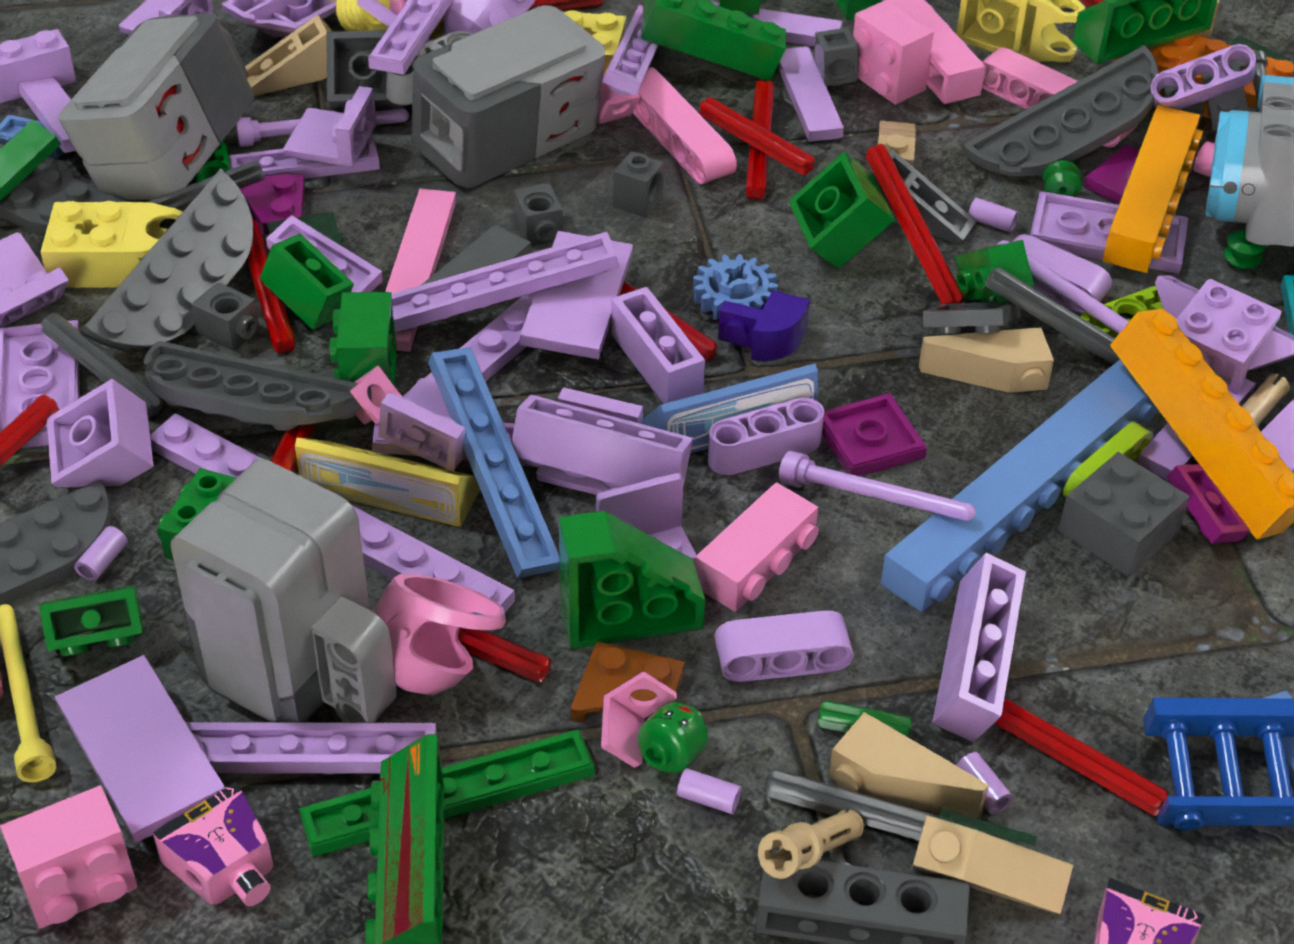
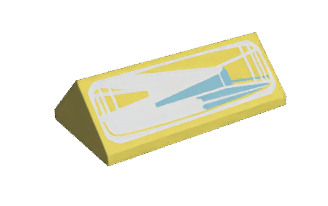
[295,438,480,528]

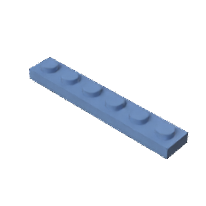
[428,347,560,579]

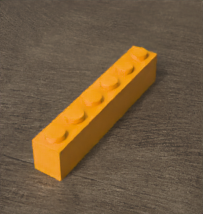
[1102,104,1203,273]
[1110,308,1294,540]

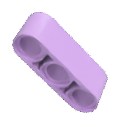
[1151,44,1256,110]
[1012,234,1112,314]
[708,398,824,475]
[714,610,854,682]

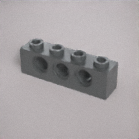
[755,861,970,944]

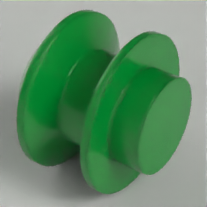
[1043,160,1082,197]
[1224,230,1266,270]

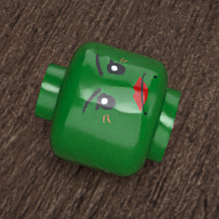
[637,702,708,774]

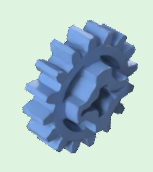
[693,254,778,320]

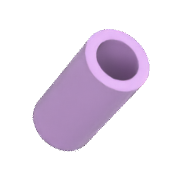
[968,197,1019,233]
[74,526,128,582]
[956,752,1013,815]
[677,768,742,815]

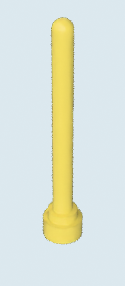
[0,604,57,783]

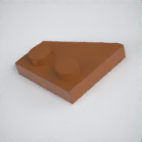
[570,641,685,722]

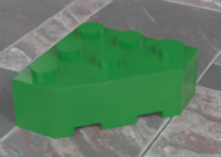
[559,511,705,649]

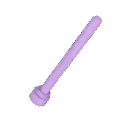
[236,108,409,147]
[997,240,1129,334]
[779,451,976,521]

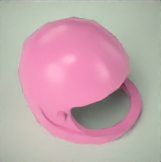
[373,574,506,696]

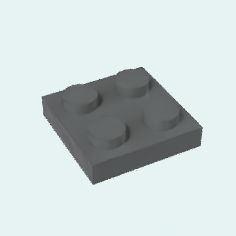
[923,302,1021,334]

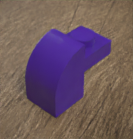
[718,290,810,361]

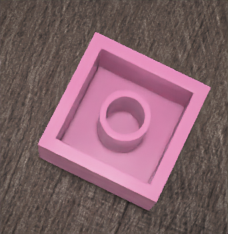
[853,0,934,105]
[0,785,138,929]

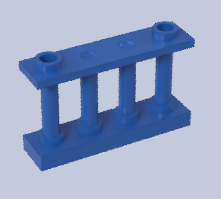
[1143,698,1294,830]

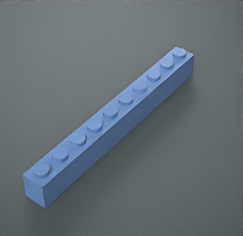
[881,360,1157,613]

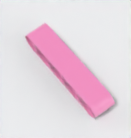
[982,47,1138,148]
[632,67,737,184]

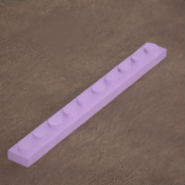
[150,413,515,631]

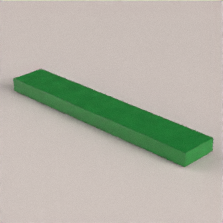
[299,729,594,857]

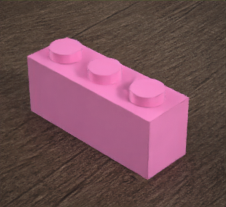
[695,482,819,612]

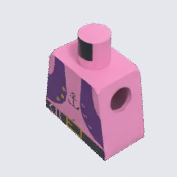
[153,782,273,906]
[1094,878,1205,944]

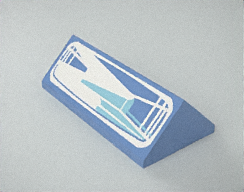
[643,363,818,454]

